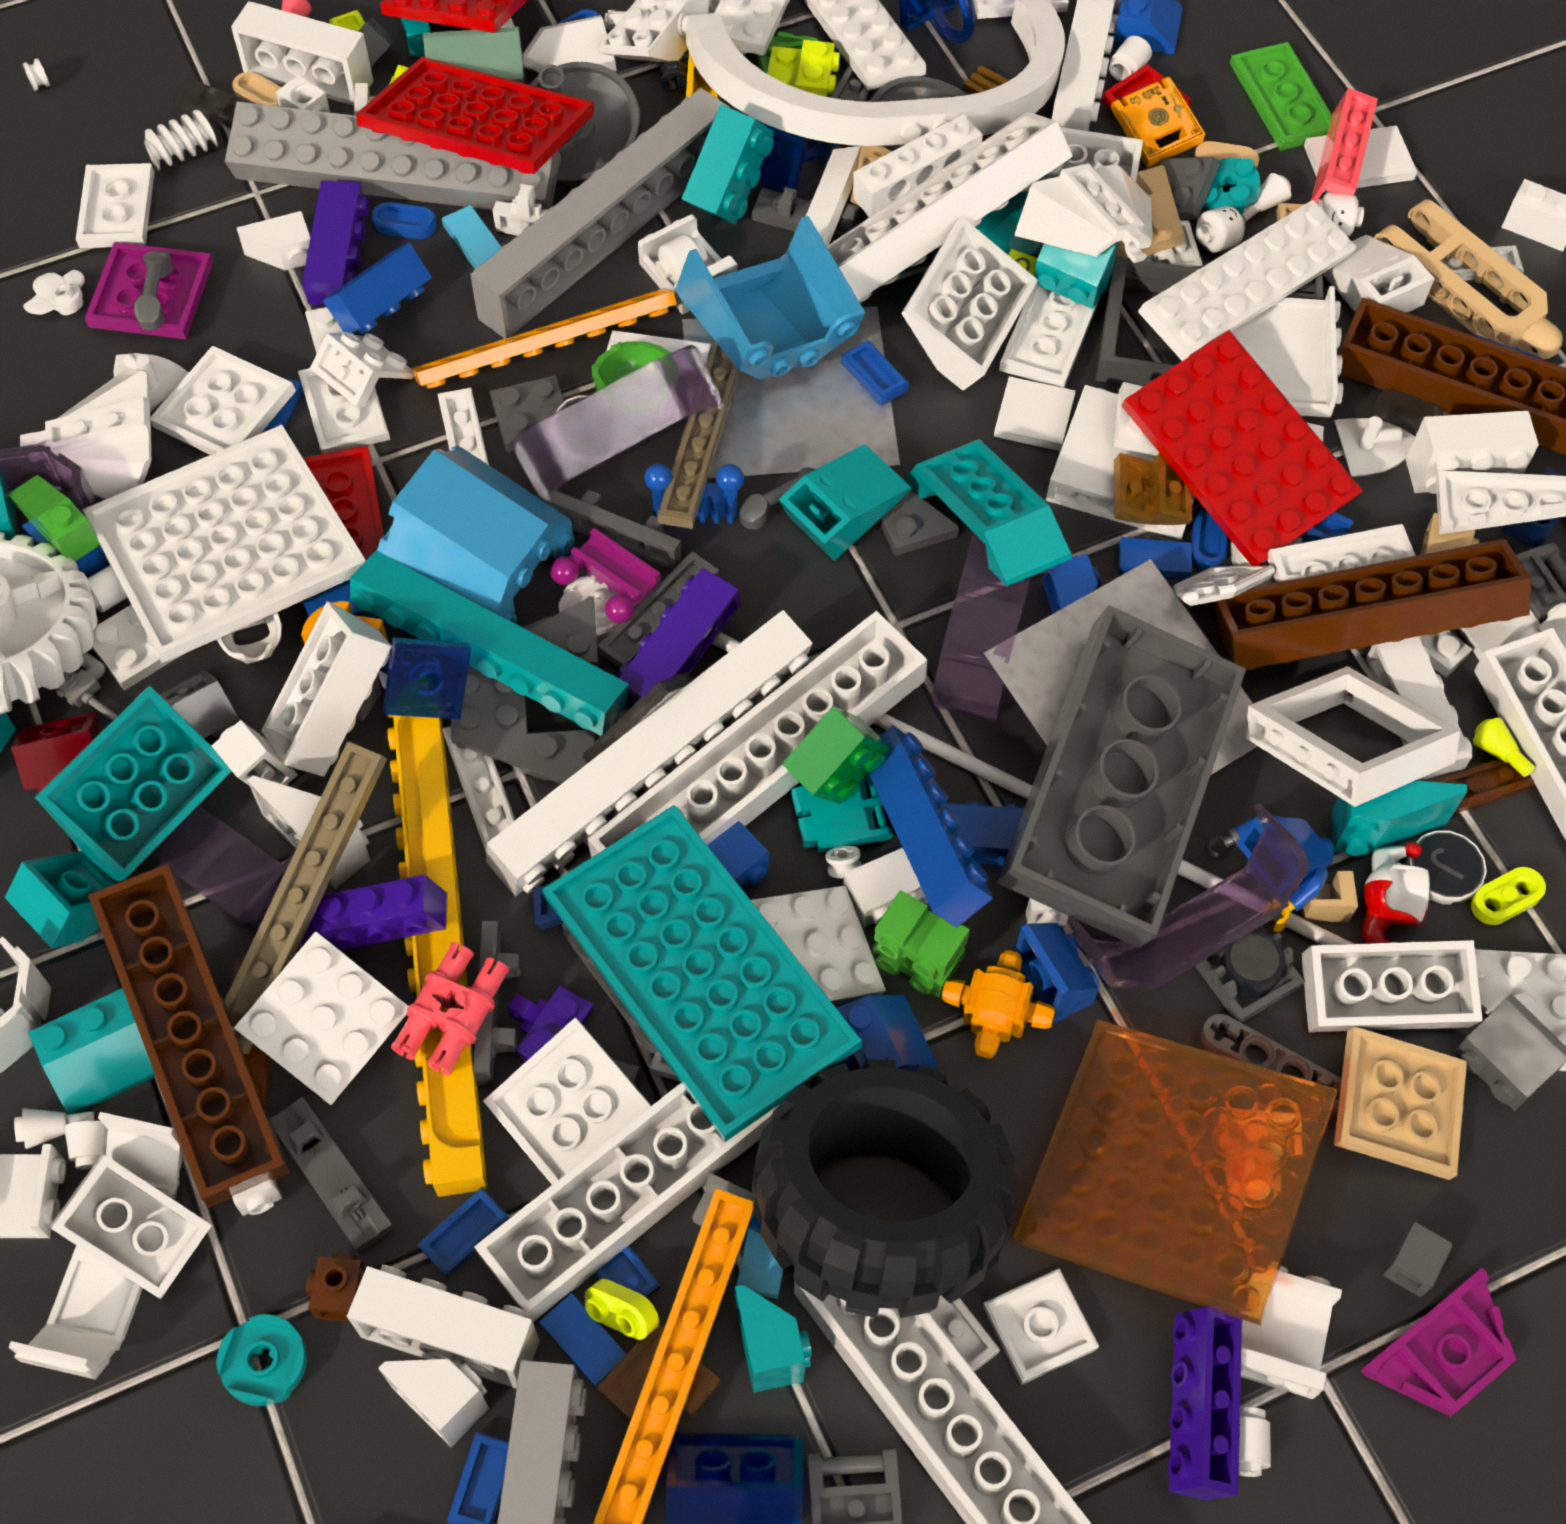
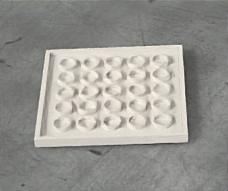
[82,425,366,664]

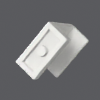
[0,1144,66,1238]
[1241,1263,1342,1399]

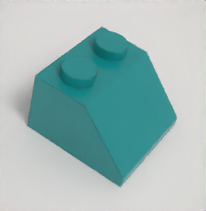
[1034,241,1119,309]
[4,851,115,948]
[735,1284,812,1393]

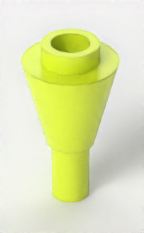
[1473,718,1535,777]

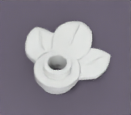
[23,270,85,315]

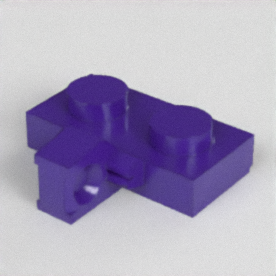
[507,985,594,1061]

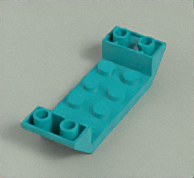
[905,439,1072,587]

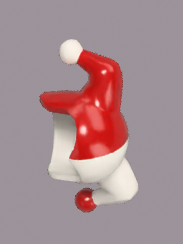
[1361,841,1430,944]

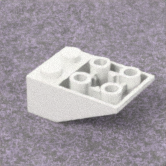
[1323,235,1435,313]

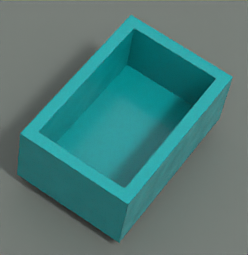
[681,104,775,225]

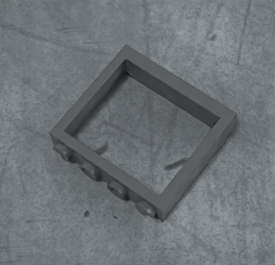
[1095,256,1200,386]

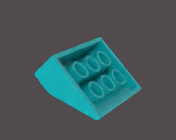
[34,686,232,882]

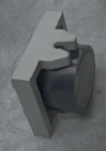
[1191,919,1305,1023]

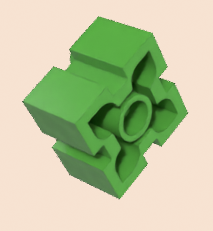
[872,890,970,998]

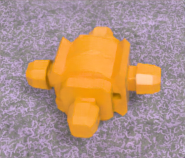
[942,950,1055,1059]

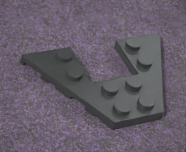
[449,597,604,785]

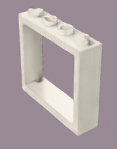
[1245,666,1461,807]

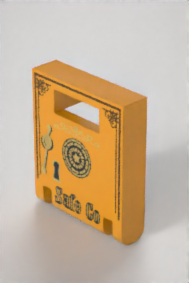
[1111,77,1205,168]

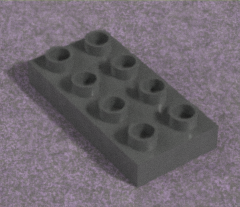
[997,605,1246,948]

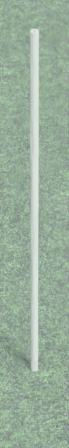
[712,633,1354,945]

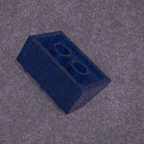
[666,1433,803,1524]

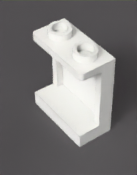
[638,214,737,315]

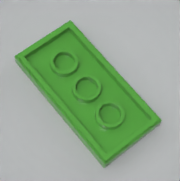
[1230,42,1332,151]

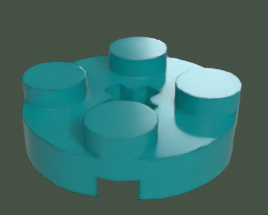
[1203,158,1262,214]
[216,1314,307,1406]

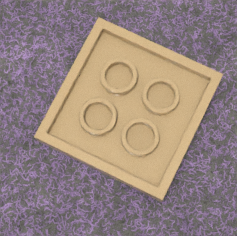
[1334,1026,1467,1180]

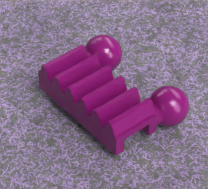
[550,528,661,624]

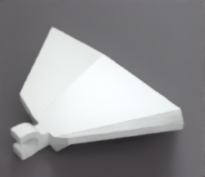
[1015,163,1153,263]
[20,369,152,500]

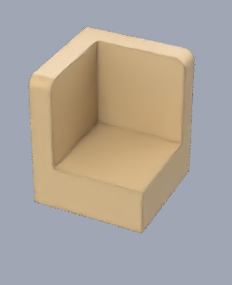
[1300,871,1358,923]

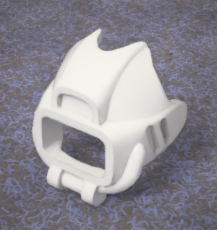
[217,612,282,664]

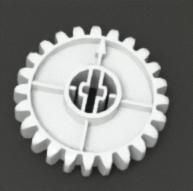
[0,531,98,714]

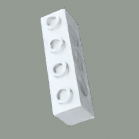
[853,114,983,218]

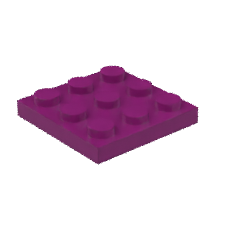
[85,242,213,339]

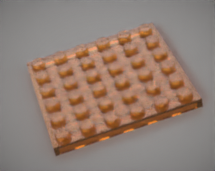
[1013,1020,1337,1326]

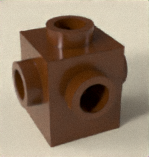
[306,1252,366,1322]

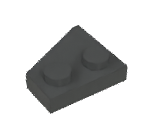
[1160,157,1220,220]
[878,491,959,556]

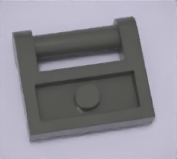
[1516,542,1566,622]
[807,1448,903,1524]

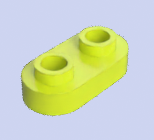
[1471,867,1546,925]
[585,1279,659,1340]

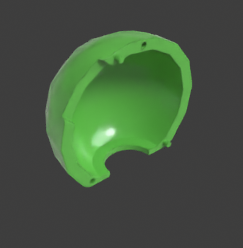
[592,341,681,415]

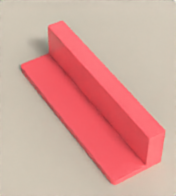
[1311,88,1378,203]

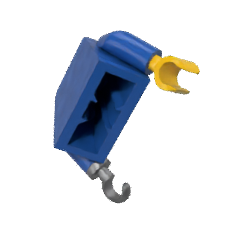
[1206,813,1334,932]

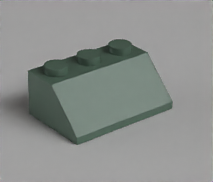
[423,26,525,84]

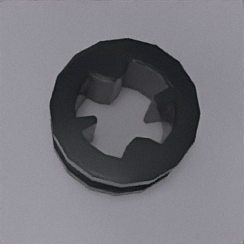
[660,61,688,92]

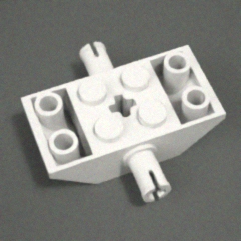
[598,0,709,62]

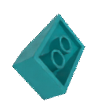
[1331,780,1468,856]

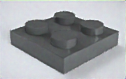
[489,375,564,452]

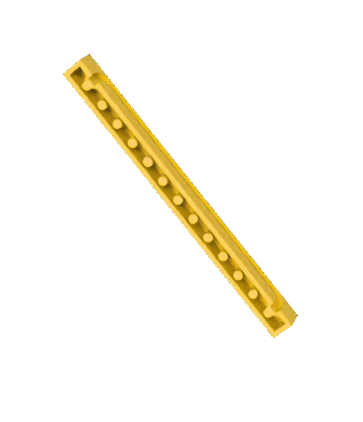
[385,675,488,1197]

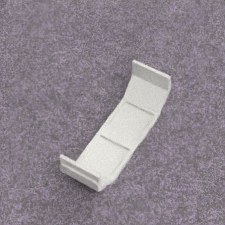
[0,937,51,1074]
[9,1112,183,1379]

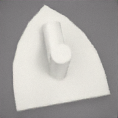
[113,353,189,413]
[1334,416,1415,477]

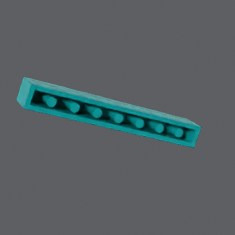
[350,551,629,736]

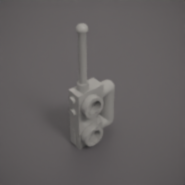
[55,652,118,721]

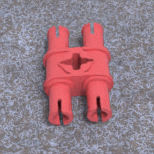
[391,942,510,1076]

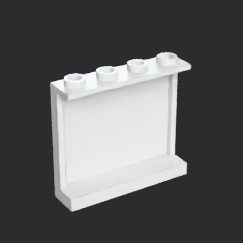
[1231,286,1343,418]
[1046,385,1195,540]

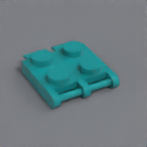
[791,773,893,853]

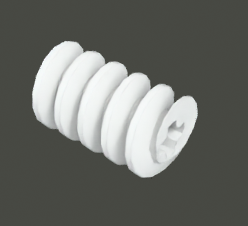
[144,109,218,171]

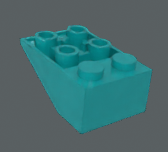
[779,444,912,561]

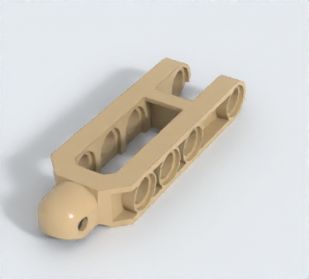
[1374,199,1563,360]

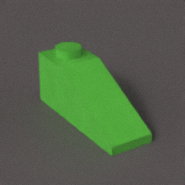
[7,475,100,561]

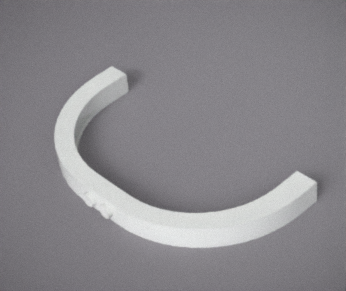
[686,0,1065,146]

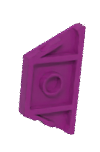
[1361,1268,1516,1417]

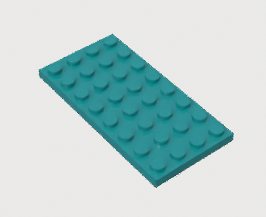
[542,805,862,1142]

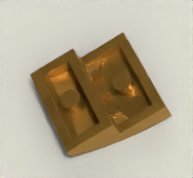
[1114,453,1192,525]

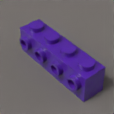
[302,181,369,305]
[617,567,741,714]
[296,874,447,953]
[1168,1306,1242,1500]

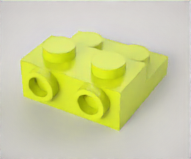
[767,40,840,97]

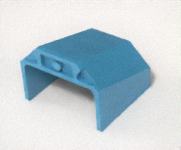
[675,216,866,380]
[377,446,575,624]

